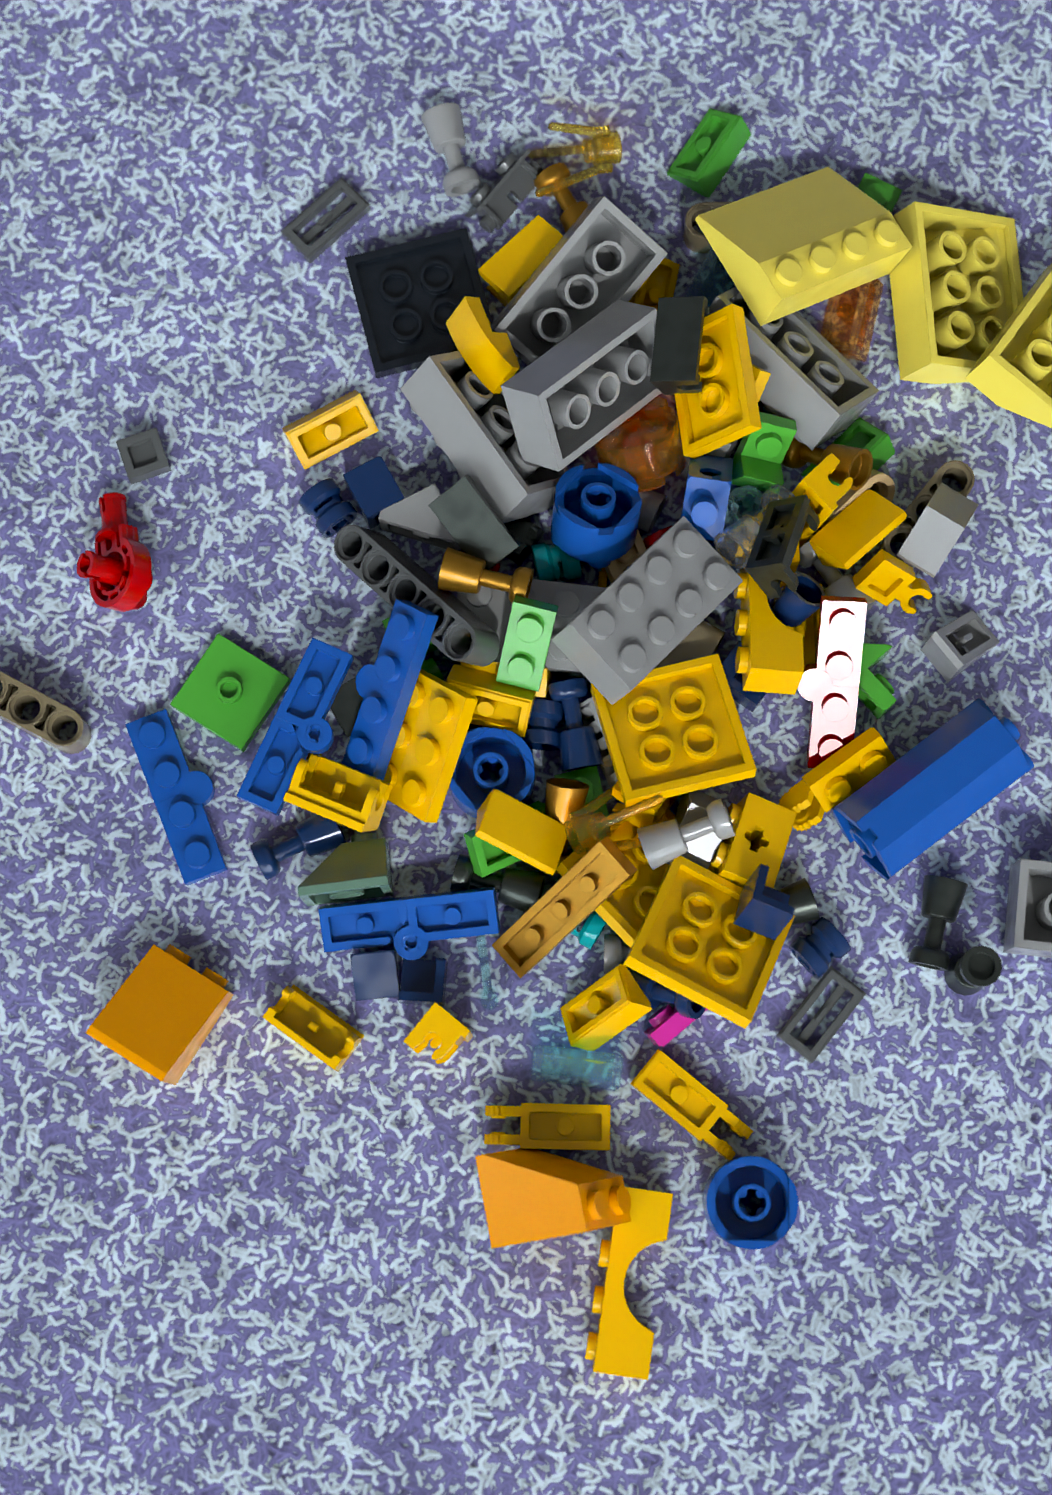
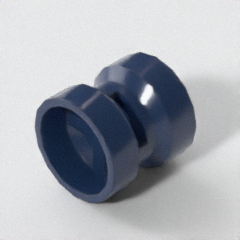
[299,478,358,538]
[520,699,564,751]
[789,917,851,979]

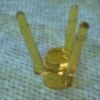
[528,122,622,197]
[564,786,664,854]

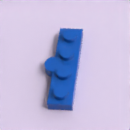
[342,599,439,780]
[236,637,354,817]
[125,709,228,886]
[318,887,500,960]

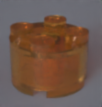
[594,397,686,492]

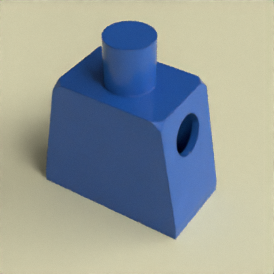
[680,454,733,542]

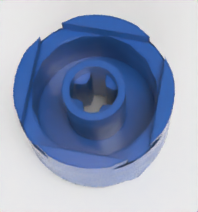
[551,463,642,568]
[449,727,535,819]
[703,1156,798,1250]

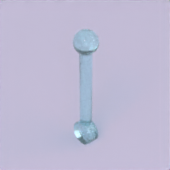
[476,935,498,1010]

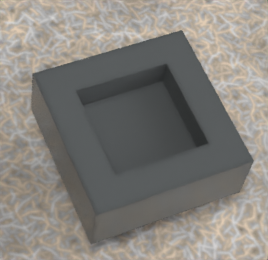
[116,428,172,484]

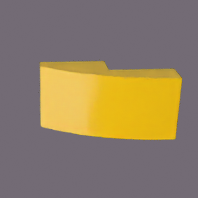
[446,296,520,394]

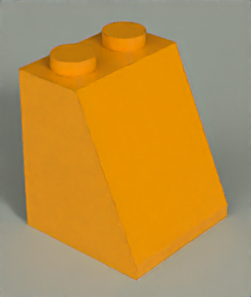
[86,944,234,1085]
[475,1148,631,1248]

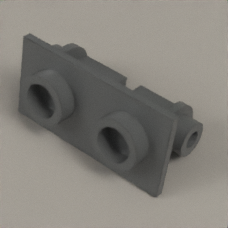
[465,148,543,233]

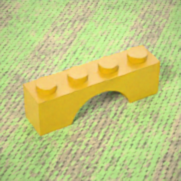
[734,520,804,695]
[585,1187,673,1380]

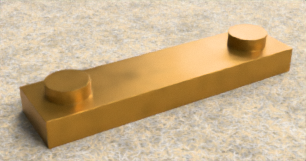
[492,836,637,979]

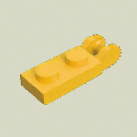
[779,727,896,832]
[630,1049,753,1161]
[484,1103,611,1151]

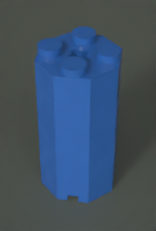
[832,698,1034,881]

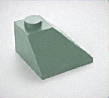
[297,833,394,906]

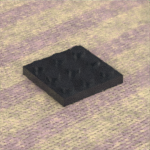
[345,228,492,379]

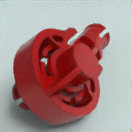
[76,492,153,612]

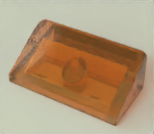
[821,279,883,361]

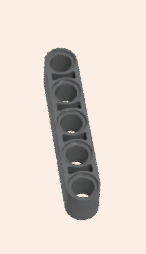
[334,525,500,666]

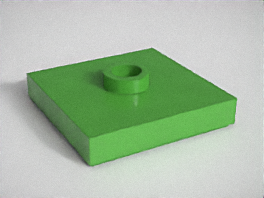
[170,633,291,752]

